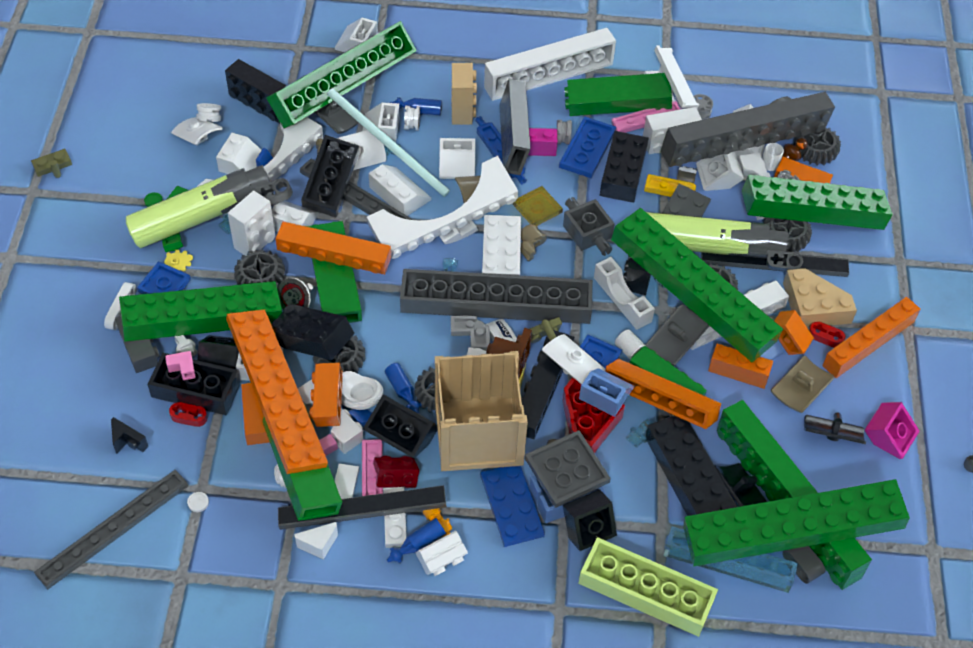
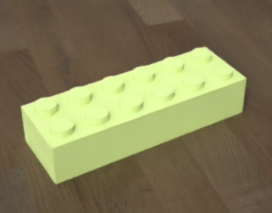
[578,537,718,637]

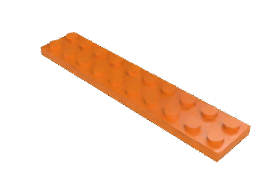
[226,310,328,474]

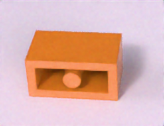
[774,310,814,355]

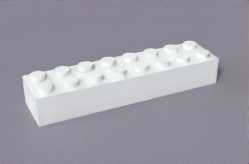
[484,28,616,101]

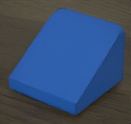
[256,148,273,167]
[349,409,372,428]

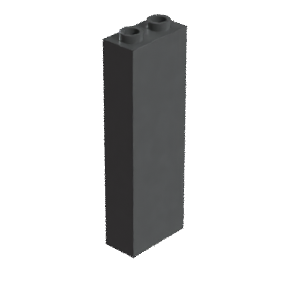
[499,78,530,175]

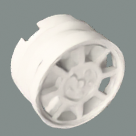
[196,103,221,122]
[404,106,420,131]

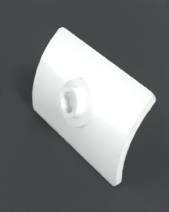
[171,117,222,146]
[337,130,386,170]
[542,334,606,385]

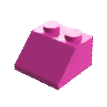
[528,128,558,156]
[865,402,920,459]

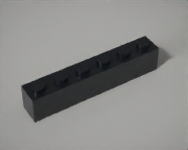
[521,330,575,440]

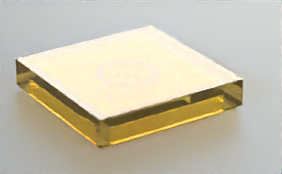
[513,186,563,226]

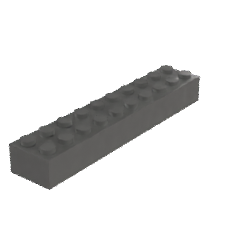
[661,91,835,167]
[400,269,593,324]

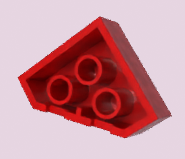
[562,378,625,453]

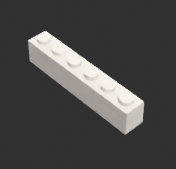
[690,280,789,350]

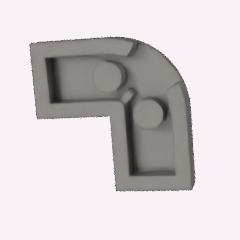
[451,316,490,351]

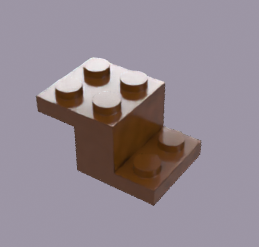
[486,328,532,379]

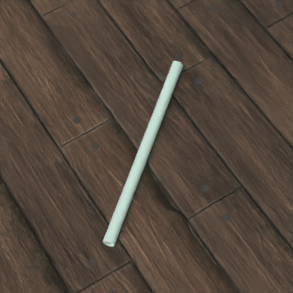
[327,88,450,197]

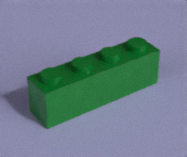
[629,346,707,396]

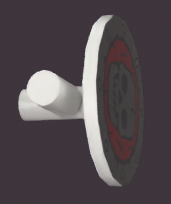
[277,278,313,310]

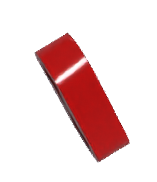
[809,322,846,348]
[169,402,208,427]

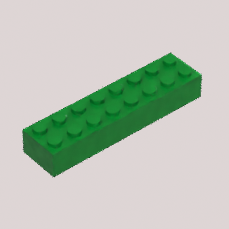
[741,175,893,230]
[119,281,282,342]

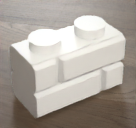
[416,531,468,576]

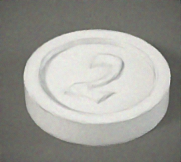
[187,492,209,512]

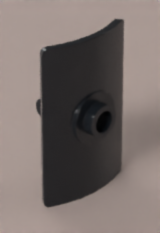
[804,412,866,444]
[714,463,767,507]

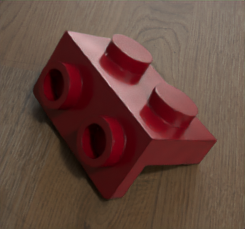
[373,456,419,488]

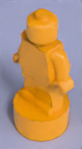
[423,508,452,537]

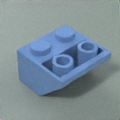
[579,368,634,417]

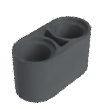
[783,546,825,584]

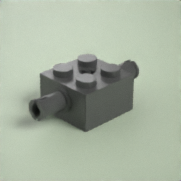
[563,197,615,256]

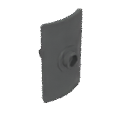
[315,101,359,134]
[645,304,709,366]

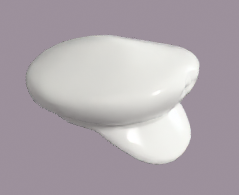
[341,371,383,410]

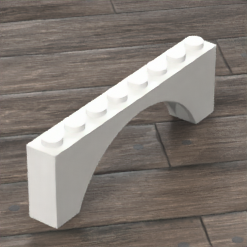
[197,117,323,222]
[367,156,518,259]

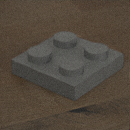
[662,183,711,218]

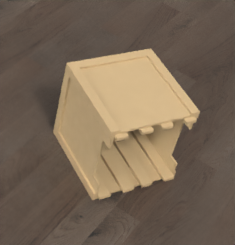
[435,351,528,471]

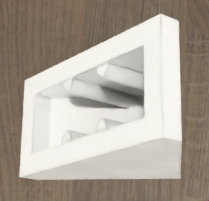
[294,522,338,560]

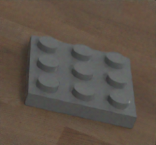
[525,430,611,508]

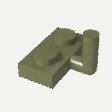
[31,149,72,178]
[529,317,562,343]

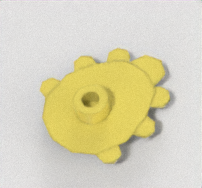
[164,250,193,272]

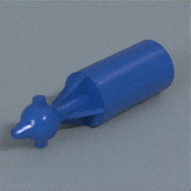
[390,97,442,116]
[384,363,421,414]
[387,518,446,564]

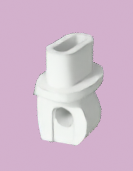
[174,335,198,357]

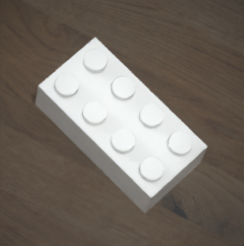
[482,215,521,276]

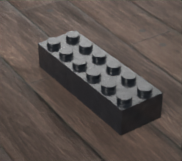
[645,416,737,516]

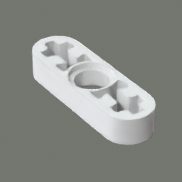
[104,282,136,331]

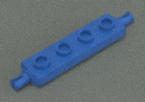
[475,116,527,185]

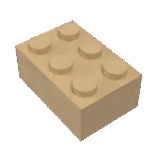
[451,63,477,125]

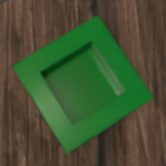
[162,233,183,253]

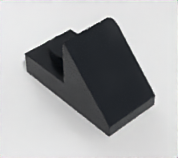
[111,417,149,454]

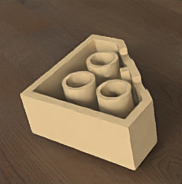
[783,268,857,328]

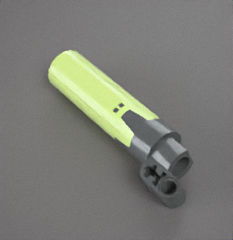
[126,165,293,248]
[647,212,803,271]

